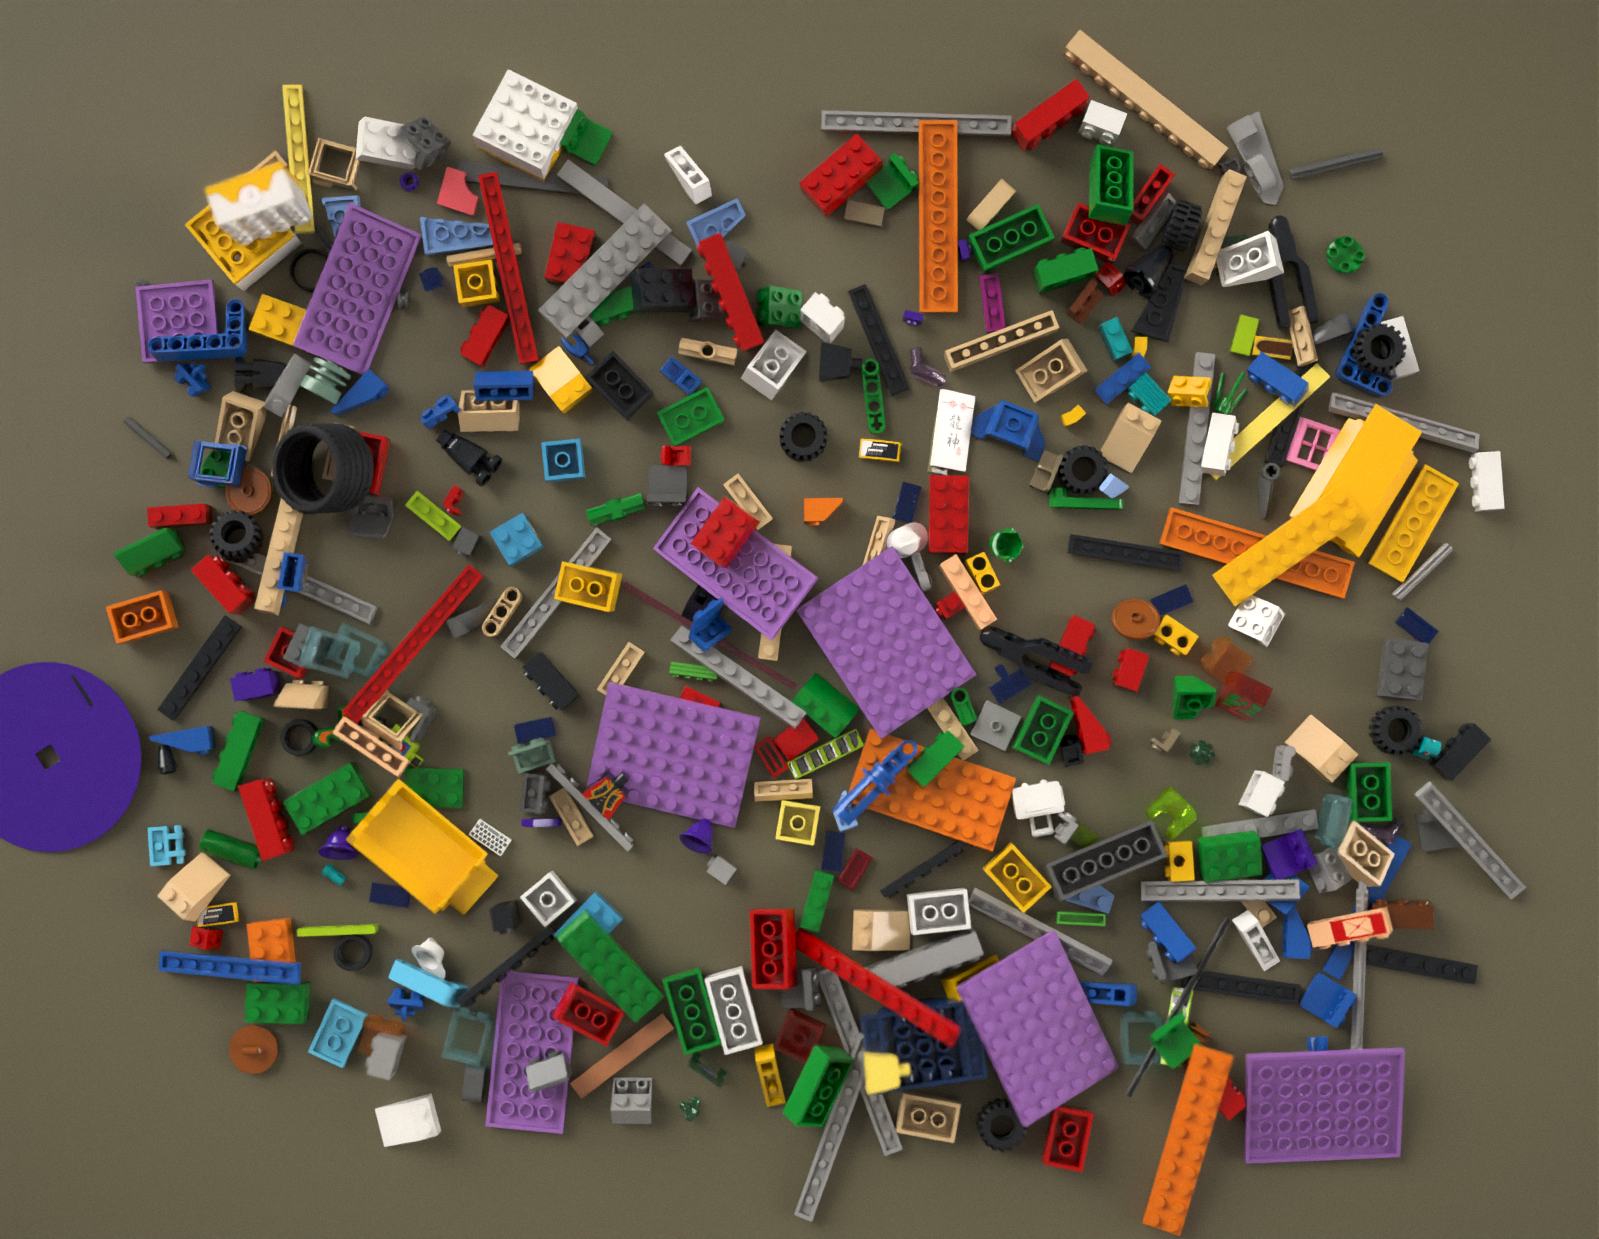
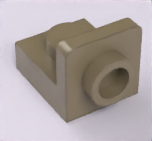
[1149,729,1181,753]

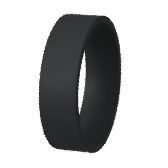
[289,248,327,292]

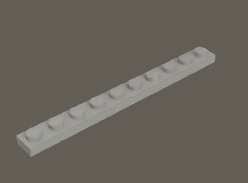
[821,110,1012,137]
[817,968,903,1156]
[794,1032,865,1222]

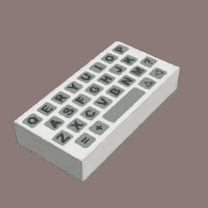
[469,818,512,856]

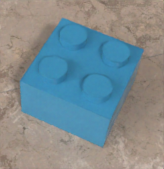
[541,438,586,483]
[489,513,545,567]

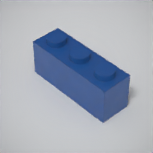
[1247,352,1309,407]
[474,371,535,401]
[1140,902,1196,964]

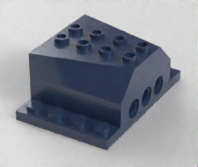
[860,997,988,1095]

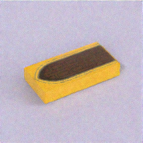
[1251,336,1293,360]

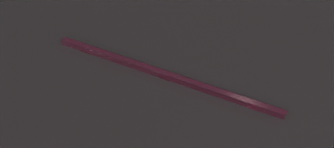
[622,582,797,689]

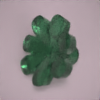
[1189,740,1215,765]
[680,1096,701,1122]

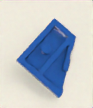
[420,394,461,429]

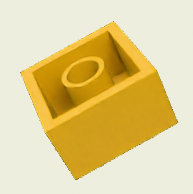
[453,260,500,308]

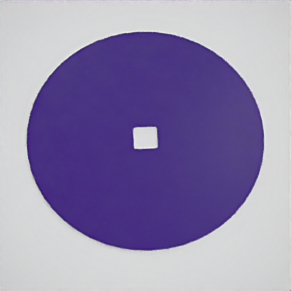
[0,662,141,852]

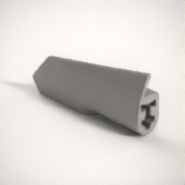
[1226,112,1284,206]

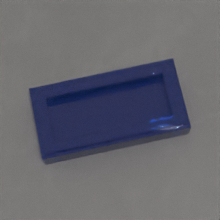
[892,481,921,523]
[1150,584,1193,616]
[1395,608,1438,644]
[514,717,556,744]
[821,831,845,872]
[369,882,410,908]

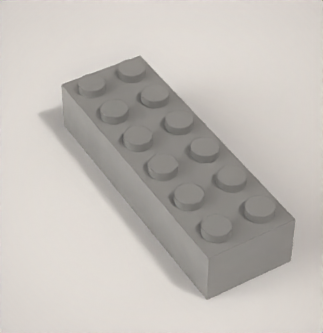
[865,928,984,988]

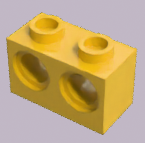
[1152,615,1199,657]

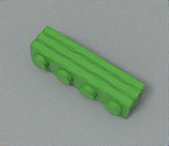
[669,662,718,682]
[1055,910,1106,926]

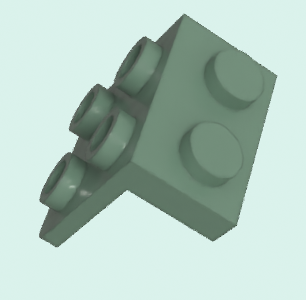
[508,738,556,774]

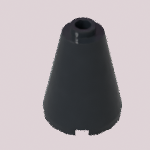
[1123,245,1174,297]

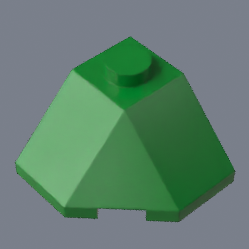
[1172,676,1216,719]

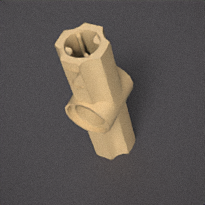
[678,337,738,366]

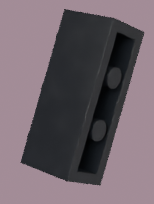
[523,652,580,710]
[1429,723,1491,781]
[490,899,521,934]

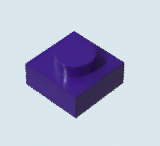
[958,239,972,263]
[902,310,924,327]

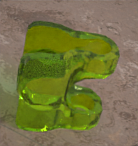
[1145,787,1197,839]

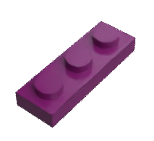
[979,273,1006,333]

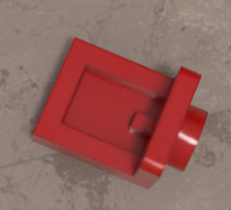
[660,445,691,466]
[189,926,223,950]

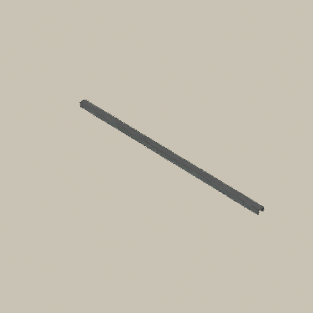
[1125,917,1232,1098]

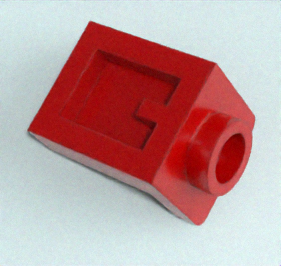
[1095,262,1126,297]
[442,485,463,516]
[934,592,965,620]

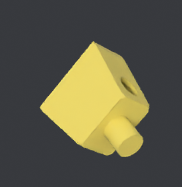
[864,1052,910,1094]

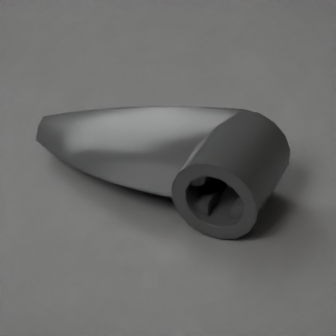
[1312,313,1354,346]
[1258,463,1280,519]
[446,598,497,638]

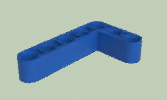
[1335,293,1393,398]
[147,299,248,361]

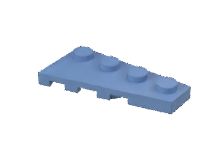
[420,217,494,256]

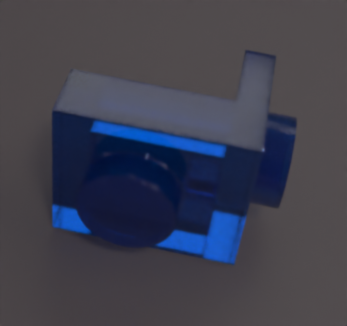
[419,267,443,292]

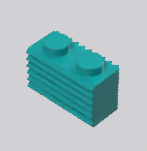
[1098,317,1133,362]
[1127,372,1172,416]

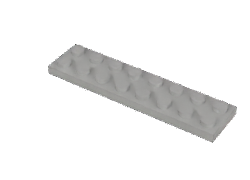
[538,203,672,338]

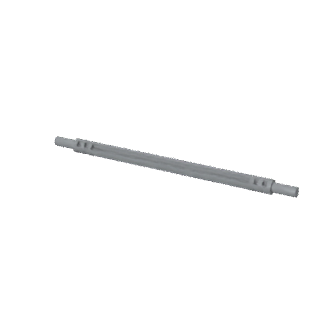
[1350,870,1368,1050]

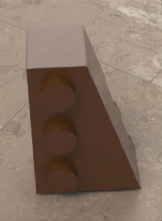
[1371,899,1434,930]

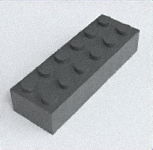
[1042,820,1168,902]

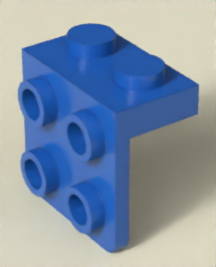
[688,598,733,653]
[1299,973,1356,1028]

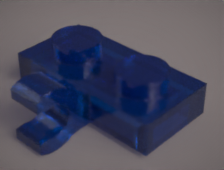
[988,664,1032,704]

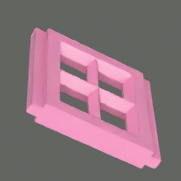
[1286,417,1340,471]

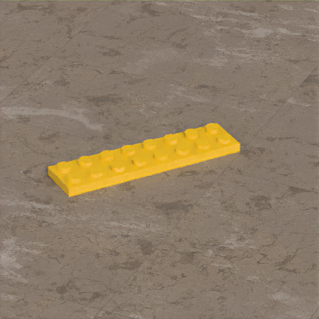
[1212,484,1364,606]

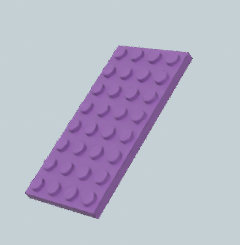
[292,203,421,375]
[653,487,818,640]
[485,971,579,1134]

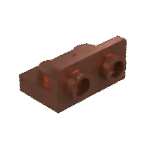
[1066,279,1104,324]

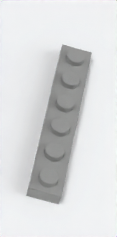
[546,763,634,852]
[1200,809,1319,838]

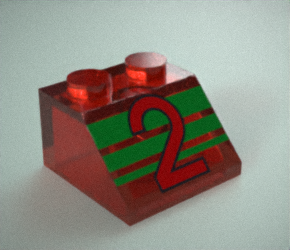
[1215,671,1273,721]

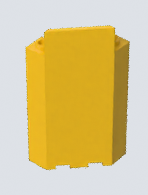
[1290,404,1422,558]
[345,779,499,915]

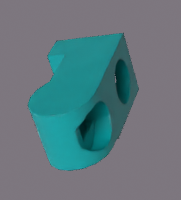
[1410,737,1441,760]

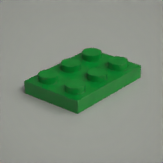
[657,386,725,447]
[405,768,464,808]

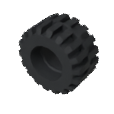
[1161,199,1202,252]
[1352,323,1407,375]
[779,411,828,462]
[1058,445,1109,494]
[210,510,264,563]
[1369,706,1424,755]
[976,1098,1027,1152]

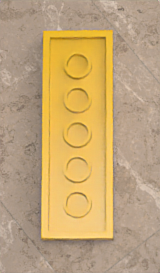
[1368,464,1459,583]

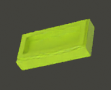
[1230,315,1259,357]

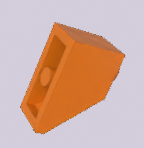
[804,498,843,526]

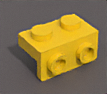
[1167,376,1212,408]

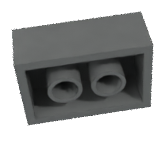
[1377,638,1428,701]

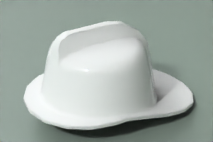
[886,522,928,558]
[412,938,446,979]

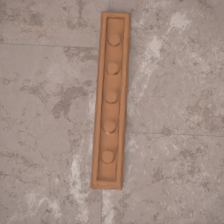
[570,1012,675,1099]

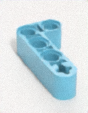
[388,959,468,1007]

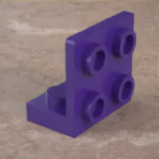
[1261,829,1318,880]

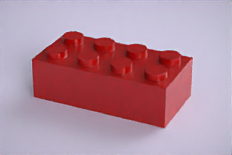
[1011,78,1090,152]
[799,133,883,217]
[928,475,969,554]
[238,778,295,861]
[750,908,797,989]

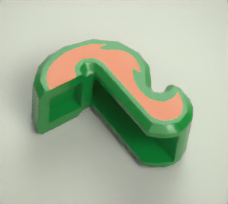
[312,706,357,748]

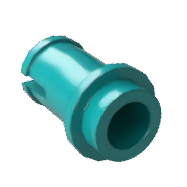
[321,864,347,887]

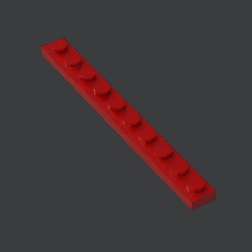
[478,171,539,364]
[342,564,484,724]
[796,928,961,1047]

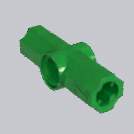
[586,493,646,526]

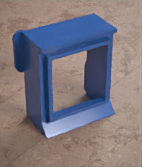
[188,440,248,488]

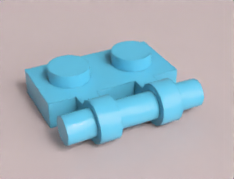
[148,825,186,866]

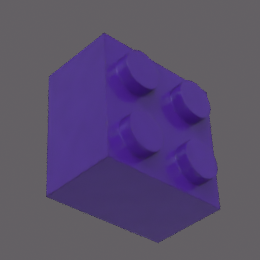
[230,668,282,701]

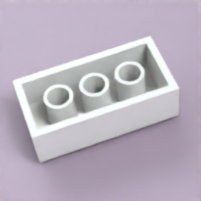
[704,966,763,1055]

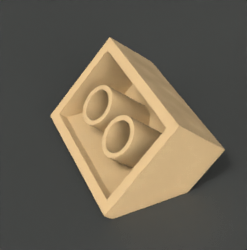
[458,390,520,432]

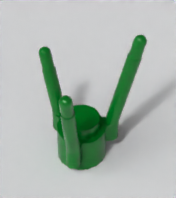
[1212,372,1247,415]

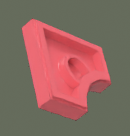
[437,166,479,216]

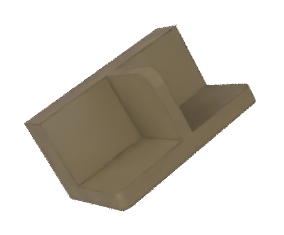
[1029,450,1063,493]

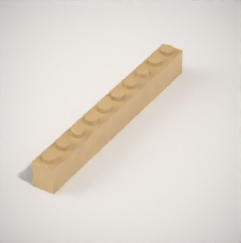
[1063,30,1228,170]

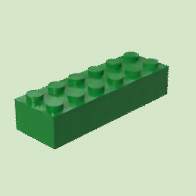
[557,909,665,1023]

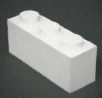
[1379,316,1419,380]
[1201,413,1239,476]
[1469,451,1505,512]

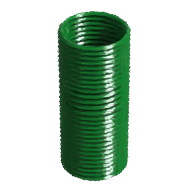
[199,829,261,870]

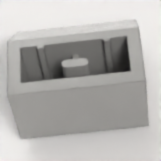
[611,1077,652,1124]

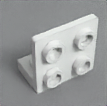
[1229,595,1285,647]

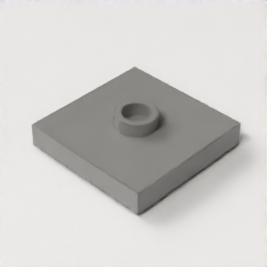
[970,700,1021,751]

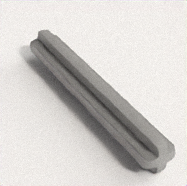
[1392,543,1453,601]

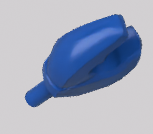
[561,334,595,366]

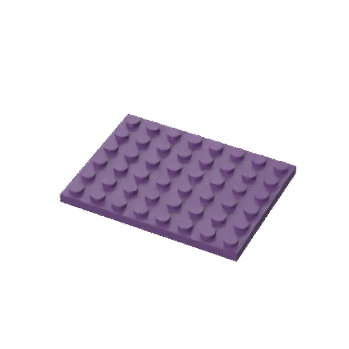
[796,546,976,739]
[587,682,761,828]
[956,930,1119,1127]
[1244,1048,1405,1164]

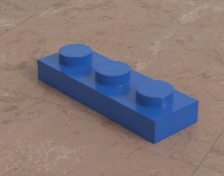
[1094,352,1151,405]

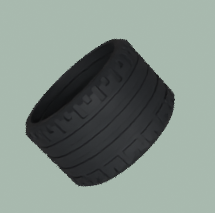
[272,423,374,514]

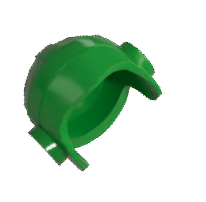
[989,528,1023,562]

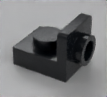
[1059,735,1084,768]

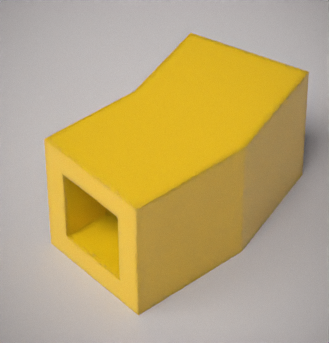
[1130,337,1147,358]
[1060,405,1086,427]

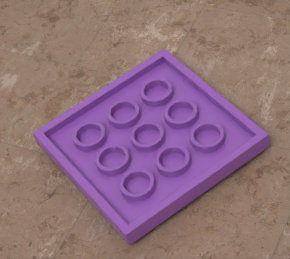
[135,279,220,364]

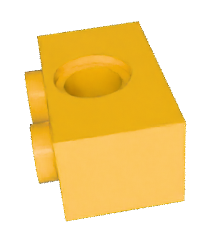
[1164,840,1195,882]

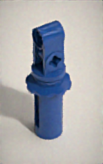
[832,740,918,826]

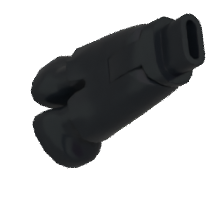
[235,357,287,392]
[436,429,503,487]

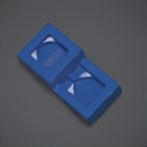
[659,356,702,396]

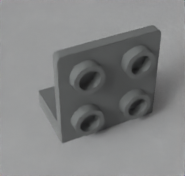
[688,279,728,322]

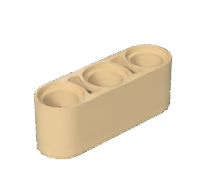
[966,179,1017,231]
[482,587,523,637]

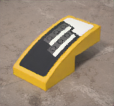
[859,439,902,462]
[197,902,239,927]

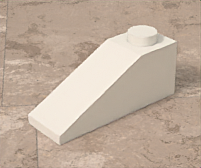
[664,146,712,204]
[1232,910,1280,971]

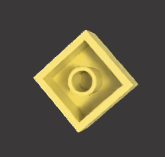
[775,800,820,846]

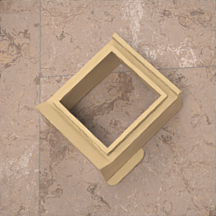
[308,137,360,191]
[362,690,423,751]

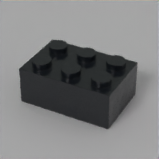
[630,268,696,312]
[585,351,654,421]

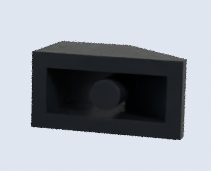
[681,584,714,622]

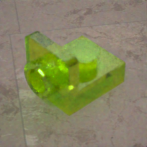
[1069,822,1098,849]

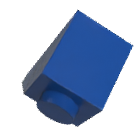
[330,369,389,416]
[149,726,216,755]
[1282,905,1313,959]
[1079,982,1137,1006]

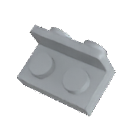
[1054,811,1079,844]

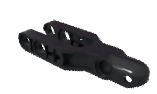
[1268,215,1318,330]
[980,626,1093,697]

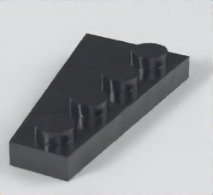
[1131,263,1188,342]

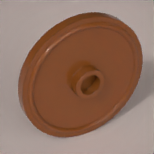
[225,467,273,515]
[1111,599,1160,640]
[229,1025,278,1074]

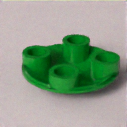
[1326,235,1365,274]
[201,450,231,488]

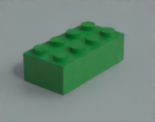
[1089,144,1133,225]
[967,203,1055,274]
[283,762,373,835]
[662,966,722,1055]
[782,1045,855,1128]

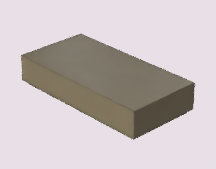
[844,200,885,228]

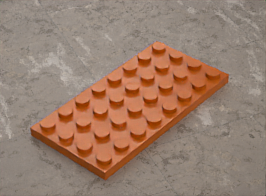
[848,729,1016,852]

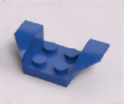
[970,400,1046,462]

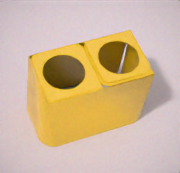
[963,552,1000,595]

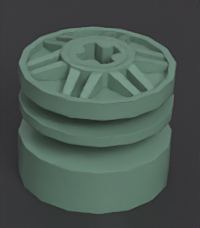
[300,357,352,405]

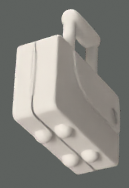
[1011,779,1065,837]

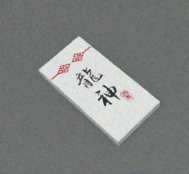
[930,389,975,472]

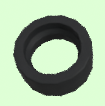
[280,719,318,756]
[333,934,373,971]

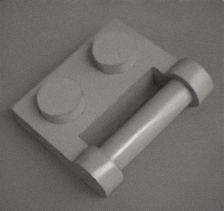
[1272,745,1296,781]

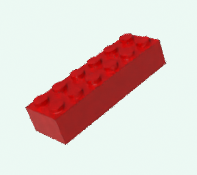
[696,233,764,351]

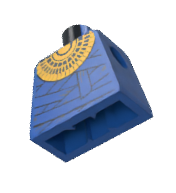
[277,552,309,592]

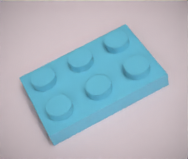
[308,998,369,1068]

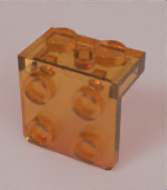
[1200,635,1252,688]
[358,1013,406,1056]

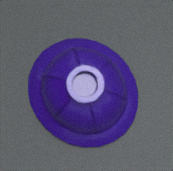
[680,818,713,854]
[318,826,358,860]

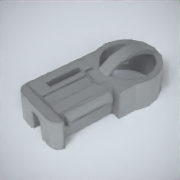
[910,552,932,592]

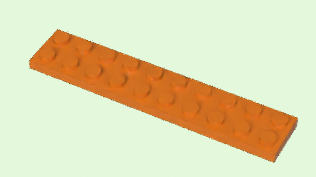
[919,120,958,313]
[1159,507,1355,599]
[1142,1044,1233,1236]

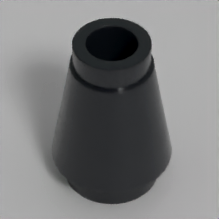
[158,745,177,775]

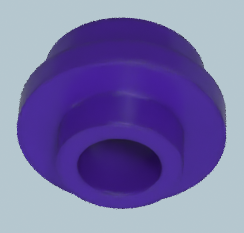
[400,172,419,191]

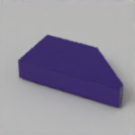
[521,818,562,827]

